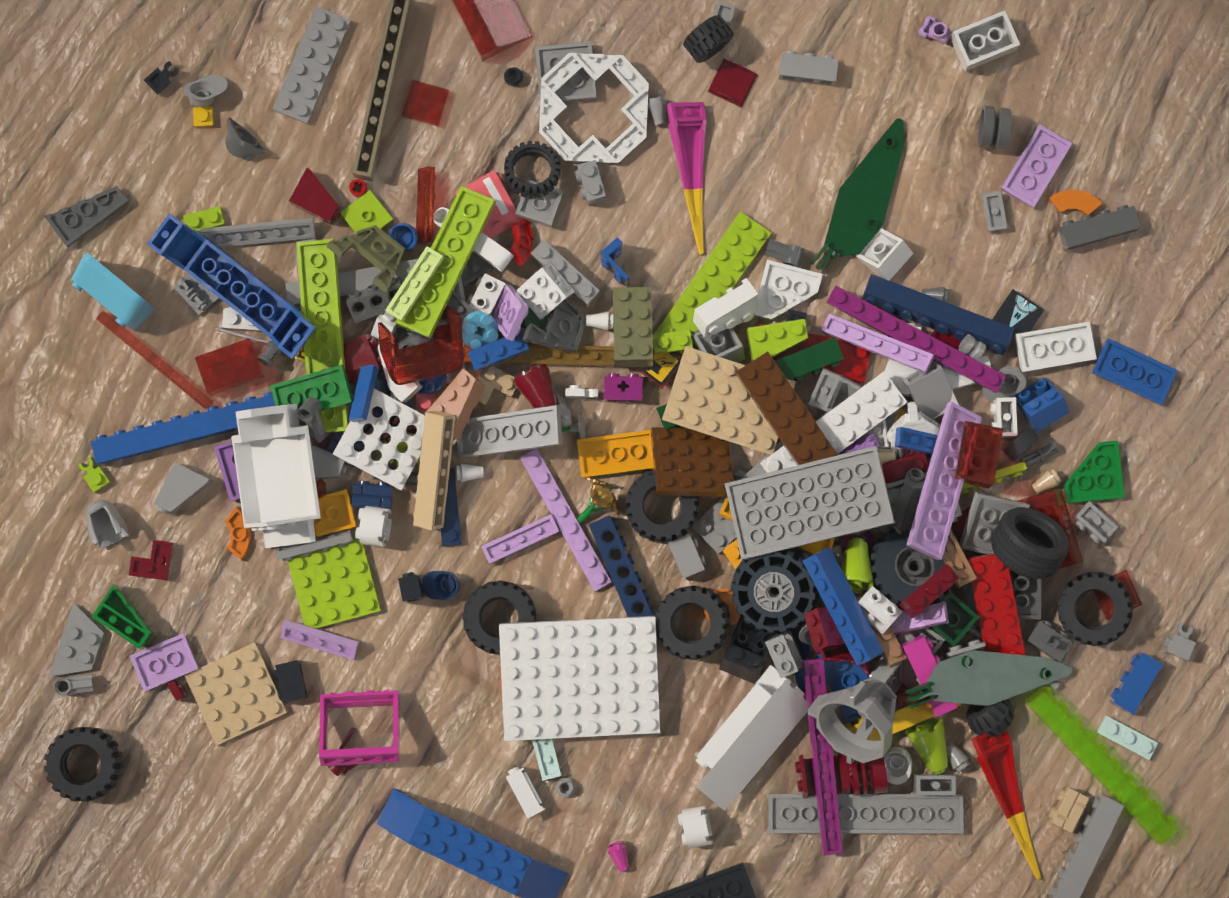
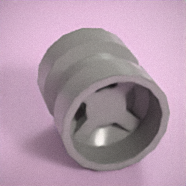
[959,335,986,360]

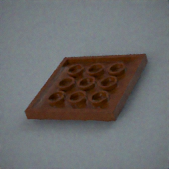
[651,427,733,497]

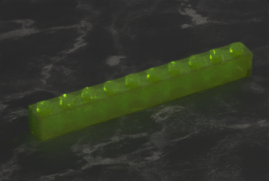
[1023,686,1178,845]

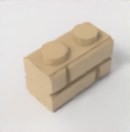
[1048,787,1090,834]

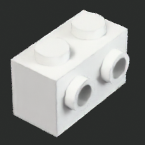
[467,274,505,315]
[990,397,1018,439]
[858,586,902,635]

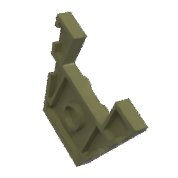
[327,225,405,293]

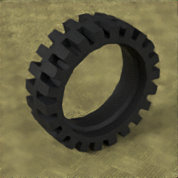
[504,141,560,198]

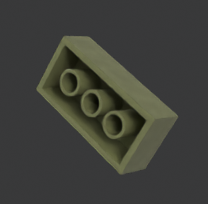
[613,287,653,367]

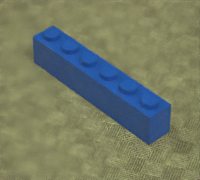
[803,547,884,666]

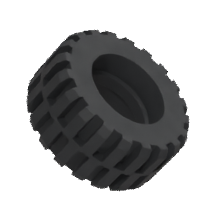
[625,469,699,543]
[1058,571,1133,646]
[462,580,537,655]
[655,585,730,660]
[44,727,123,802]

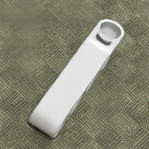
[433,207,514,272]

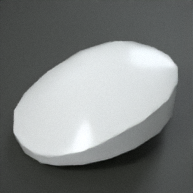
[884,747,912,785]

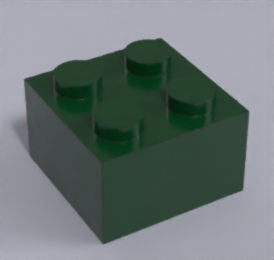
[929,592,979,647]

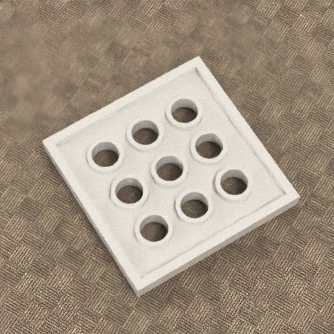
[333,389,425,490]

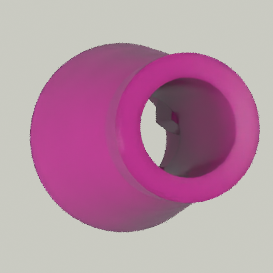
[607,841,630,872]

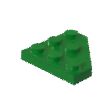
[1064,440,1124,503]

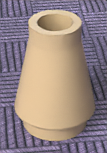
[1032,469,1062,494]

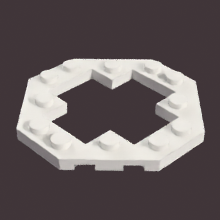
[539,53,649,163]

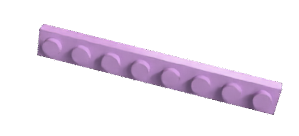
[520,448,611,591]

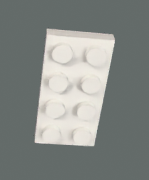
[1014,322,1097,372]

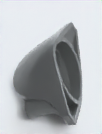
[225,117,266,161]

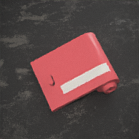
[454,170,522,239]

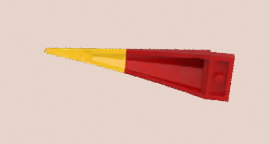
[971,730,1041,880]

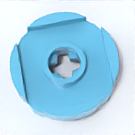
[459,311,498,350]

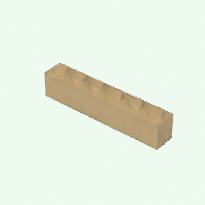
[413,411,456,530]

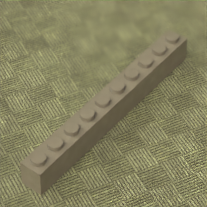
[352,0,413,182]

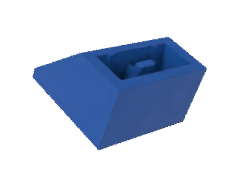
[1012,377,1069,432]

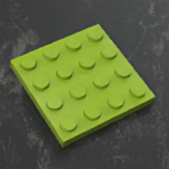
[287,538,381,629]

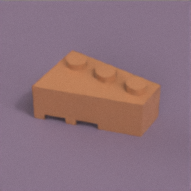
[427,368,485,441]

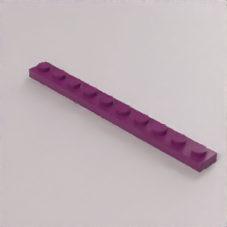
[826,286,1006,393]
[802,658,843,856]

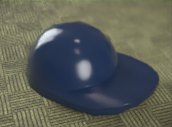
[422,571,460,600]

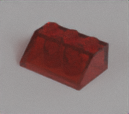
[955,421,1003,489]

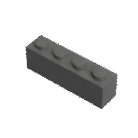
[1058,205,1141,251]

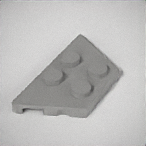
[49,604,105,676]

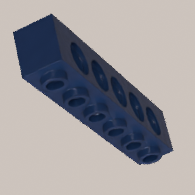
[589,515,656,618]

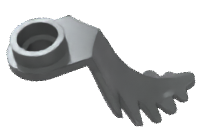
[891,468,925,534]

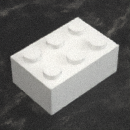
[950,10,1020,71]

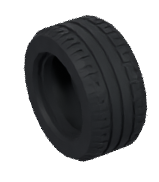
[991,507,1069,579]

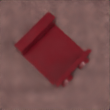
[795,752,851,798]

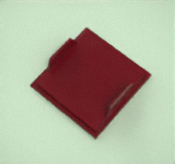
[707,58,758,108]

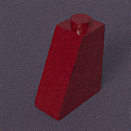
[289,168,341,225]

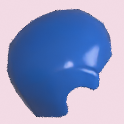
[389,223,418,252]

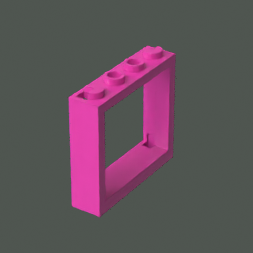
[319,689,400,766]

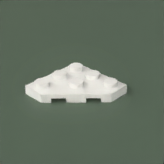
[754,260,822,320]

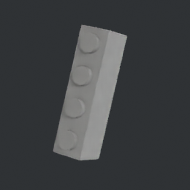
[531,240,600,308]

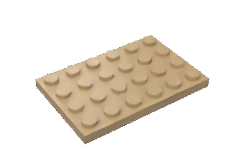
[662,346,796,455]

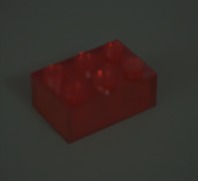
[195,338,265,396]

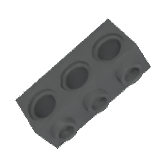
[346,276,403,323]

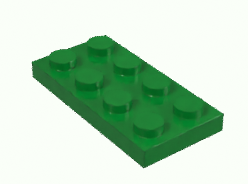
[270,365,353,412]

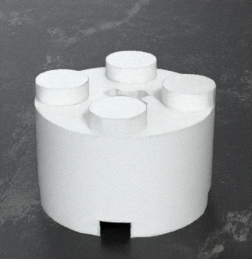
[355,506,392,547]
[678,805,713,848]

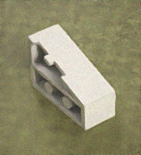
[693,278,758,338]

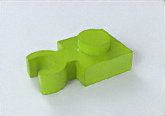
[78,457,111,493]

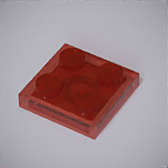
[402,80,449,127]

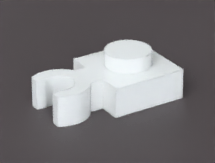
[566,385,598,398]

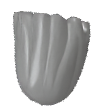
[86,500,129,548]

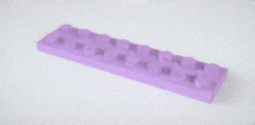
[907,402,982,560]

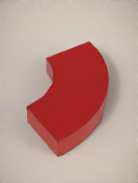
[509,219,534,266]

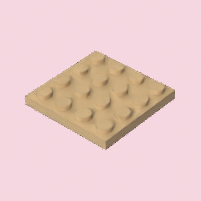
[184,642,288,746]

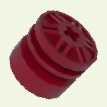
[847,757,888,796]

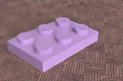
[491,284,529,341]
[130,633,199,692]

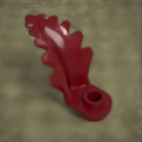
[813,647,871,678]

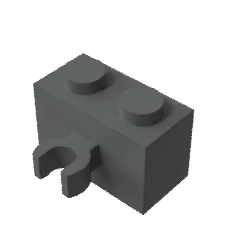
[1025,620,1073,662]

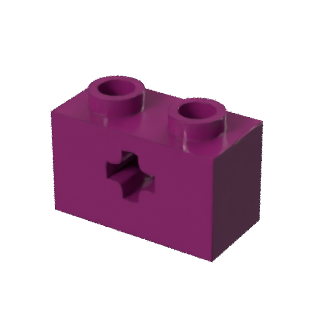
[604,373,643,402]

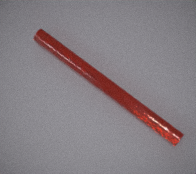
[96,311,213,410]

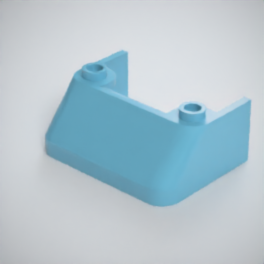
[71,252,155,331]

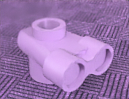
[918,15,952,44]

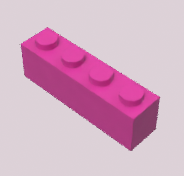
[902,634,958,717]

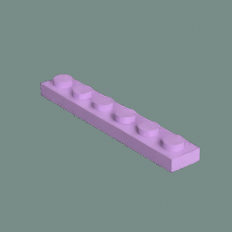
[821,314,934,374]

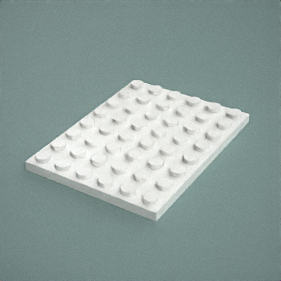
[499,616,660,741]

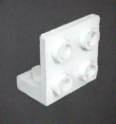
[517,262,575,319]

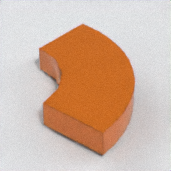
[1048,190,1102,216]
[224,506,251,560]

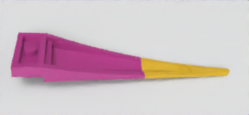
[667,102,706,255]

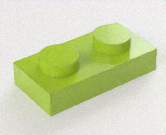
[183,206,225,232]
[653,330,693,354]

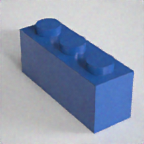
[468,331,529,373]
[1110,652,1163,715]

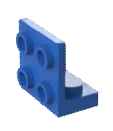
[600,237,630,286]

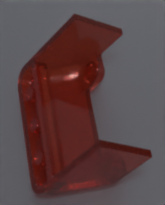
[378,306,464,385]

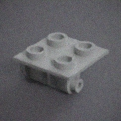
[174,275,219,315]

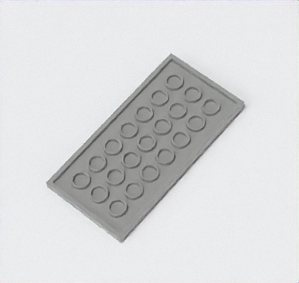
[725,446,895,560]

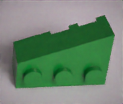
[91,584,154,649]

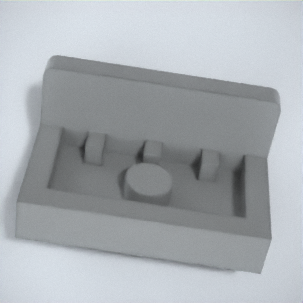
[1073,501,1118,544]

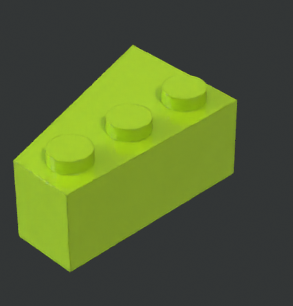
[747,319,808,361]

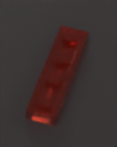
[416,166,436,245]

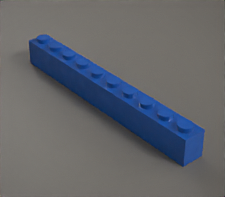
[91,392,275,465]

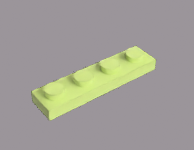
[385,247,444,322]

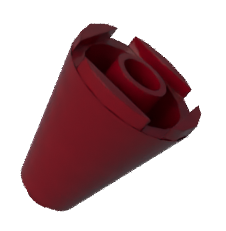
[513,364,558,409]

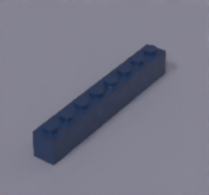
[861,274,1015,356]

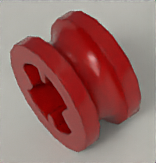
[349,179,367,198]

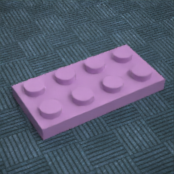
[1000,124,1072,209]

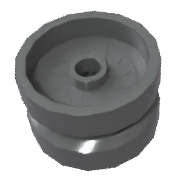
[978,106,1012,150]

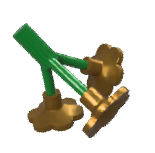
[577,477,620,523]

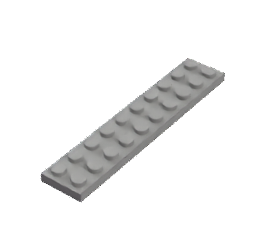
[768,794,964,834]

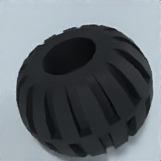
[966,699,1014,738]

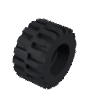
[683,15,734,63]

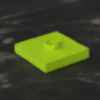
[340,190,393,233]

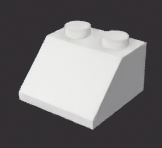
[855,228,913,281]

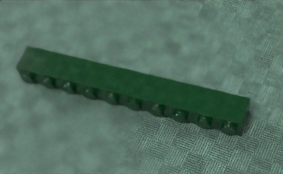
[656,337,844,429]

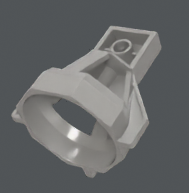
[808,658,903,764]

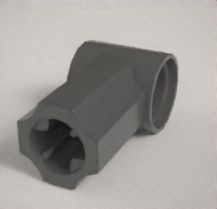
[765,239,805,268]
[297,397,326,438]

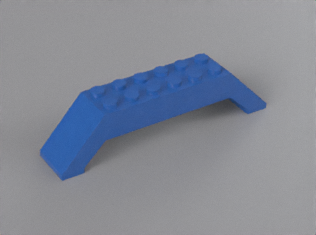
[147,213,316,359]
[377,789,568,898]

